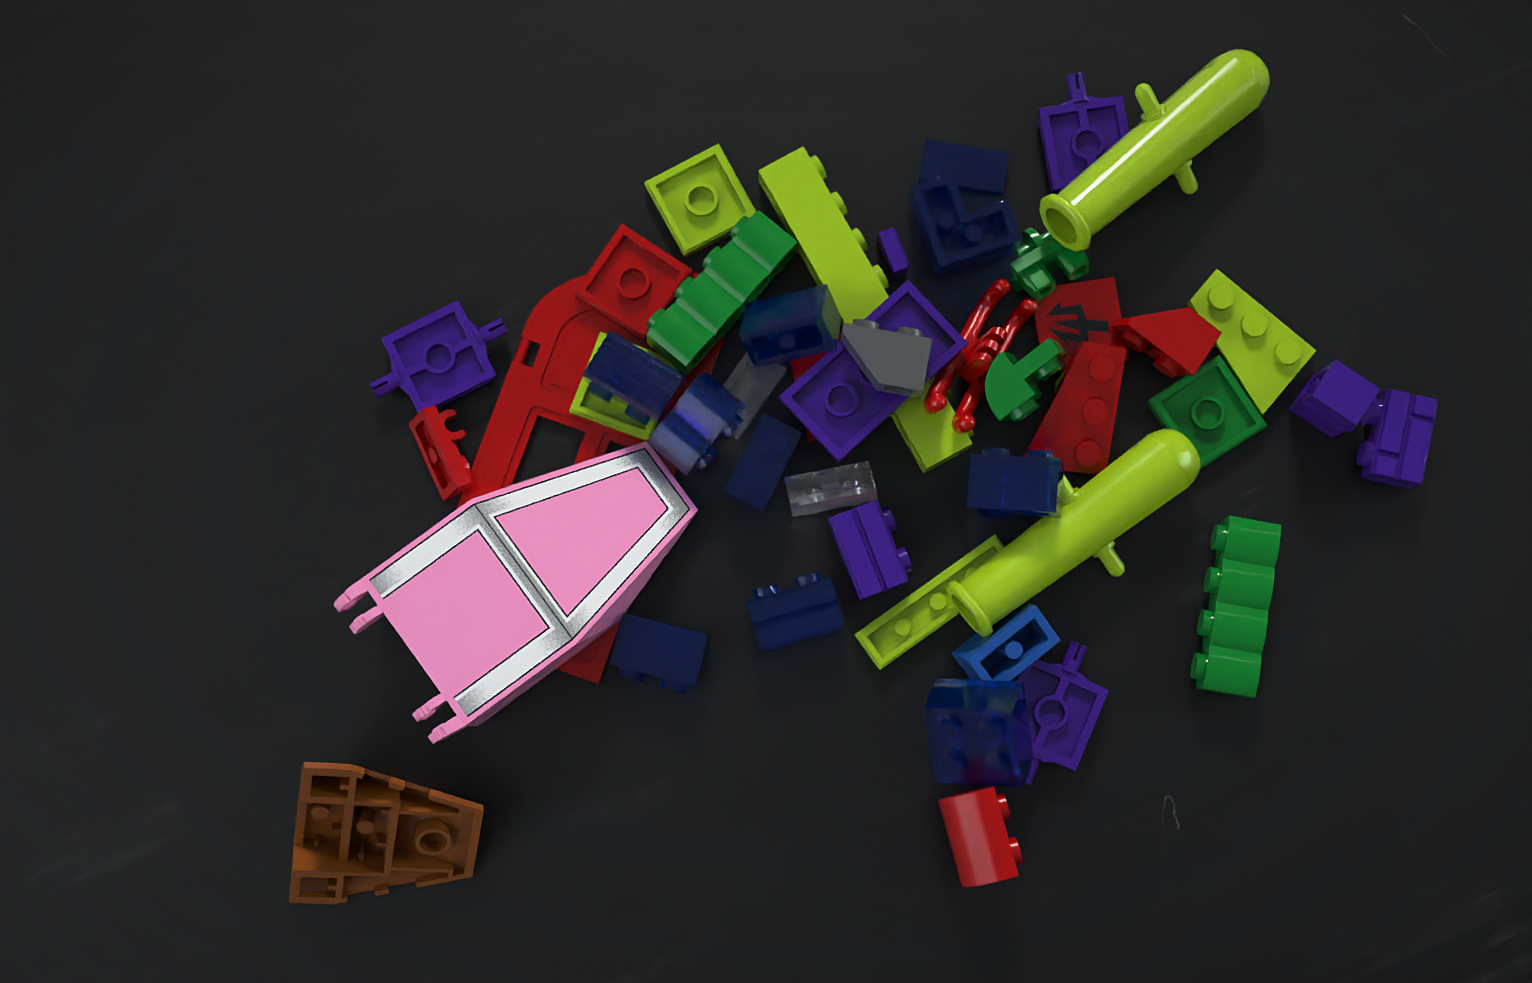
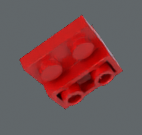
[938,785,1023,887]

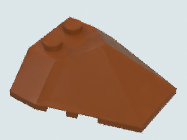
[289,762,484,904]

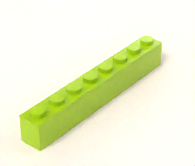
[758,146,974,474]

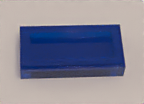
[918,139,1009,197]

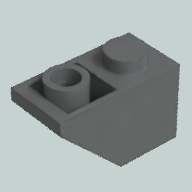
[841,319,932,398]

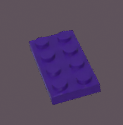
[779,280,968,463]

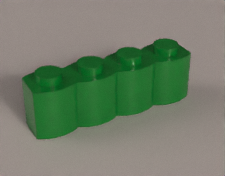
[646,210,798,376]
[1190,515,1281,698]

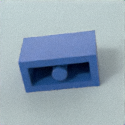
[952,602,1061,695]

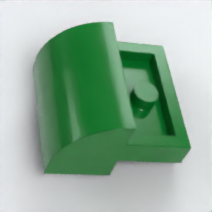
[985,338,1068,422]

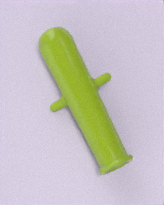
[1039,49,1270,252]
[946,429,1201,637]

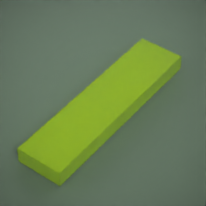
[854,534,1004,670]

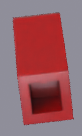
[1111,307,1222,378]

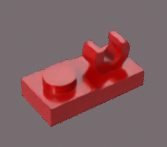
[408,405,472,501]

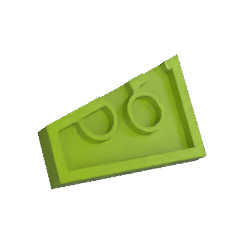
[1187,269,1317,416]

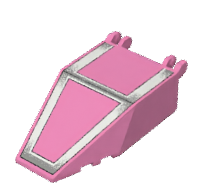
[333,441,698,744]

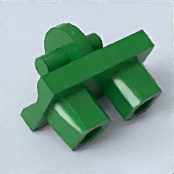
[1010,227,1089,302]

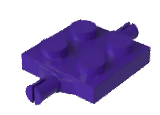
[1037,72,1129,194]
[370,300,509,413]
[992,641,1109,786]

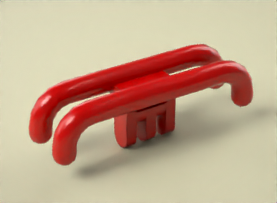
[923,278,1038,434]

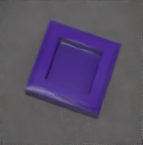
[877,227,910,281]

